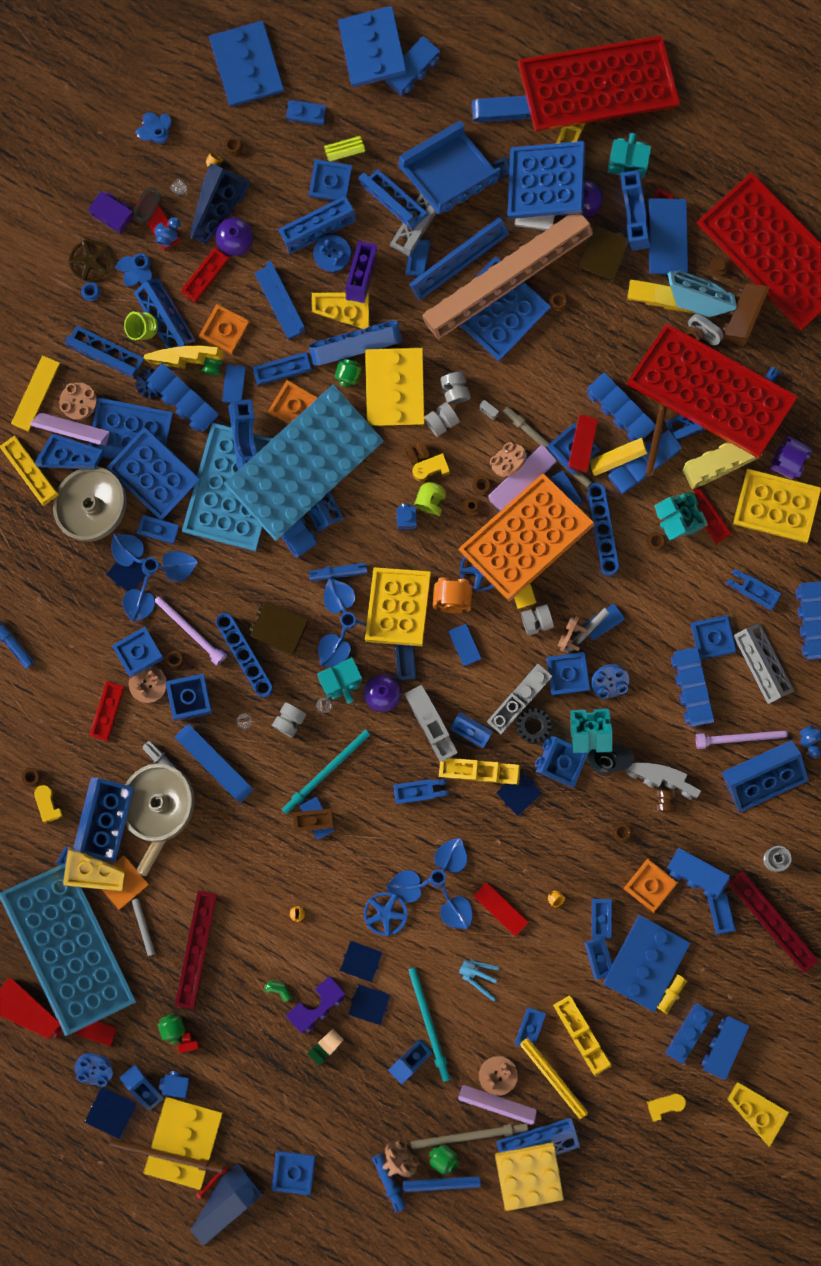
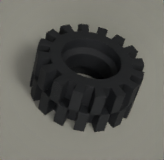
[516,708,551,744]

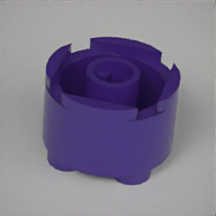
[770,435,812,480]

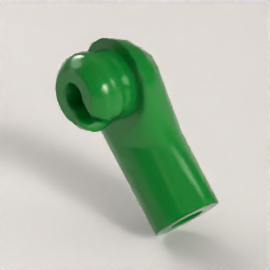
[264,980,292,1002]

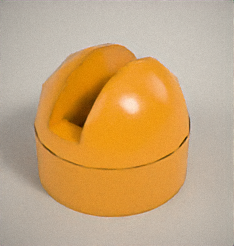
[206,153,223,167]
[548,890,565,908]
[290,906,305,922]

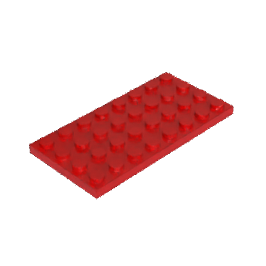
[518,35,680,132]
[696,172,821,331]
[627,323,798,459]

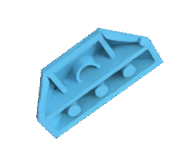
[668,270,737,317]

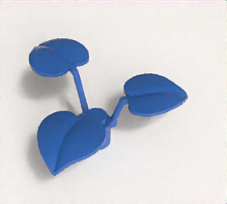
[111,533,197,622]
[318,578,384,667]
[386,838,472,929]

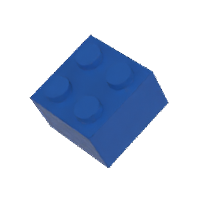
[165,674,212,722]

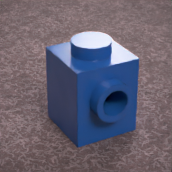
[396,504,417,530]
[159,1071,190,1098]

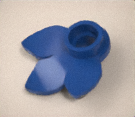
[135,112,171,144]
[115,253,152,287]

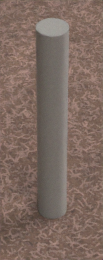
[565,608,610,654]
[131,898,155,956]

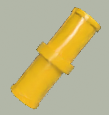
[657,975,688,1014]

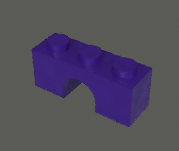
[286,976,345,1033]

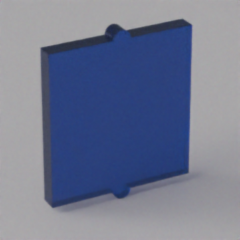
[106,557,146,592]
[496,770,542,816]
[340,941,382,983]
[348,984,390,1025]

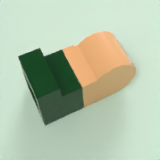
[307,1029,344,1066]

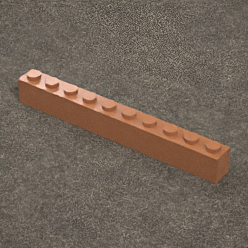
[422,213,593,340]

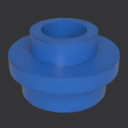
[81,282,100,301]

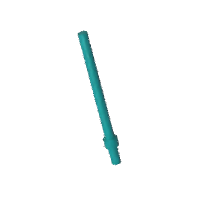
[282,730,370,815]
[408,967,451,1082]

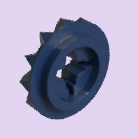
[135,368,161,399]

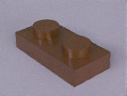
[293,808,333,832]

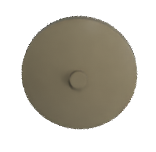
[53,467,127,542]
[125,764,195,842]

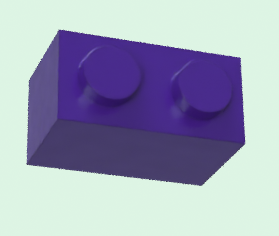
[88,191,134,234]

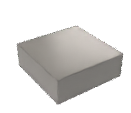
[479,400,499,420]

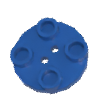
[313,235,351,273]
[592,664,629,699]
[74,1053,113,1087]

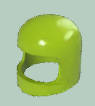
[124,312,158,340]
[414,482,446,516]

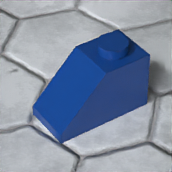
[388,1039,433,1084]
[120,1065,164,1111]

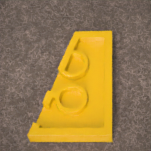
[312,293,369,329]
[63,847,124,891]
[727,1082,789,1147]

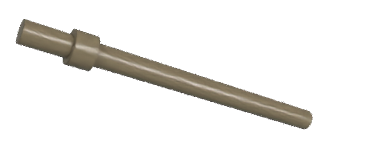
[503,406,592,487]
[411,1123,528,1149]

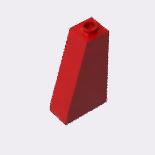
[0,977,63,1040]

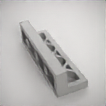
[390,194,436,257]
[733,623,794,704]

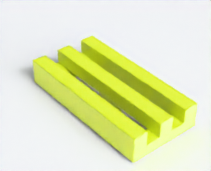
[324,136,365,161]

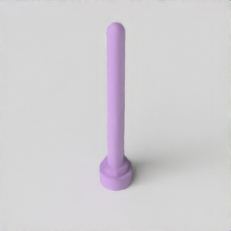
[155,597,227,666]
[696,731,788,749]

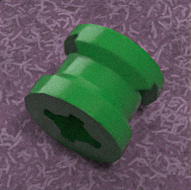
[201,358,222,376]

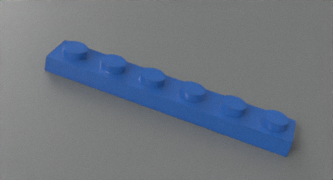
[409,218,510,300]

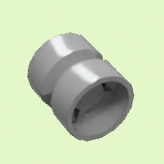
[440,372,471,405]
[424,402,460,437]
[521,604,554,636]
[272,702,306,738]
[763,846,792,872]

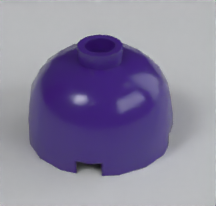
[581,180,603,218]
[216,218,253,256]
[364,674,401,712]

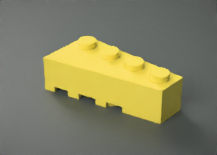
[682,442,762,490]

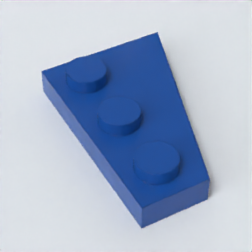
[35,433,104,469]

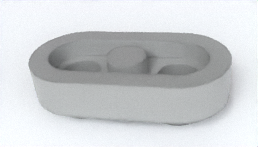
[688,314,724,345]

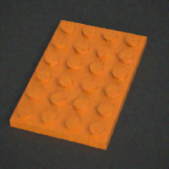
[458,473,594,602]

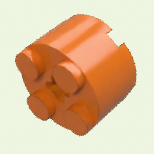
[433,578,472,613]

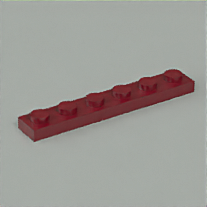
[728,871,819,974]
[174,891,217,1010]

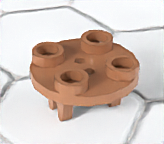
[59,383,97,420]
[490,442,527,477]
[557,616,588,652]
[128,666,166,704]
[479,1056,517,1095]
[383,1140,419,1177]

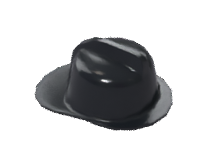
[588,745,634,776]

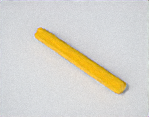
[521,1038,587,1119]

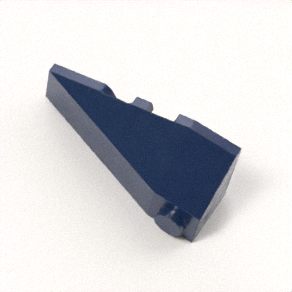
[190,163,251,244]
[190,1164,263,1245]

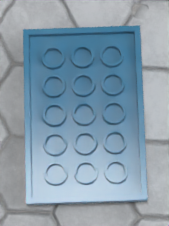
[182,423,273,552]

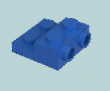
[535,736,589,788]

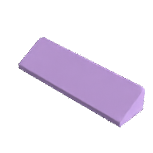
[30,413,110,446]
[489,445,557,511]
[458,1085,536,1124]

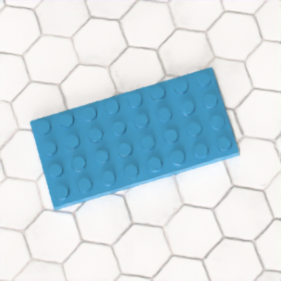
[224,384,384,541]
[0,863,136,1036]

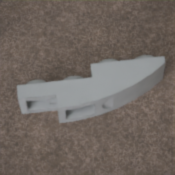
[487,663,553,734]
[404,685,457,762]
[626,763,701,800]

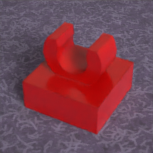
[178,1033,200,1053]

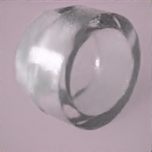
[170,178,186,195]
[316,698,332,714]
[237,713,252,729]

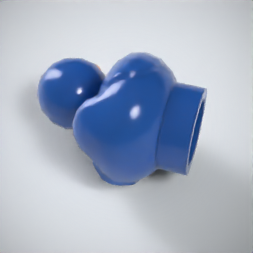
[154,217,182,247]
[799,724,821,758]

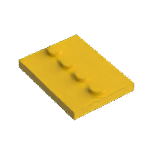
[365,348,424,426]
[733,469,821,544]
[365,567,431,646]
[144,1097,223,1190]

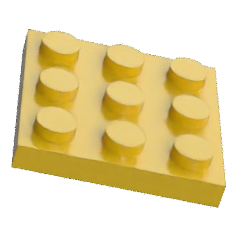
[495,1143,563,1211]

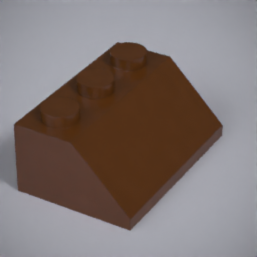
[722,284,770,348]

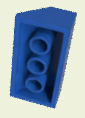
[722,740,809,813]
[73,777,134,863]

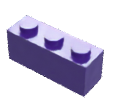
[346,241,377,303]

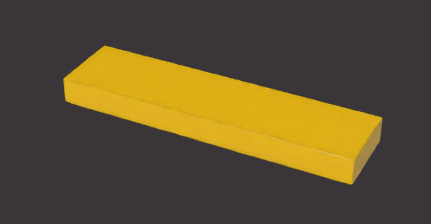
[11,355,60,432]
[0,436,58,506]

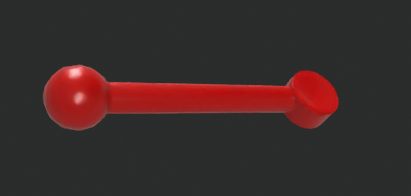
[196,1166,227,1199]

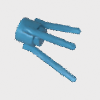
[459,959,499,1001]

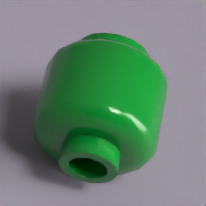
[335,358,362,388]
[157,1013,186,1044]
[429,1145,459,1175]

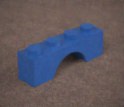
[620,170,651,251]
[228,399,257,470]

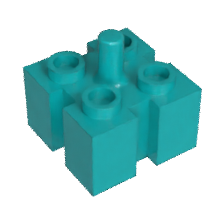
[607,133,651,179]
[654,491,708,541]
[317,657,362,704]
[570,709,612,753]

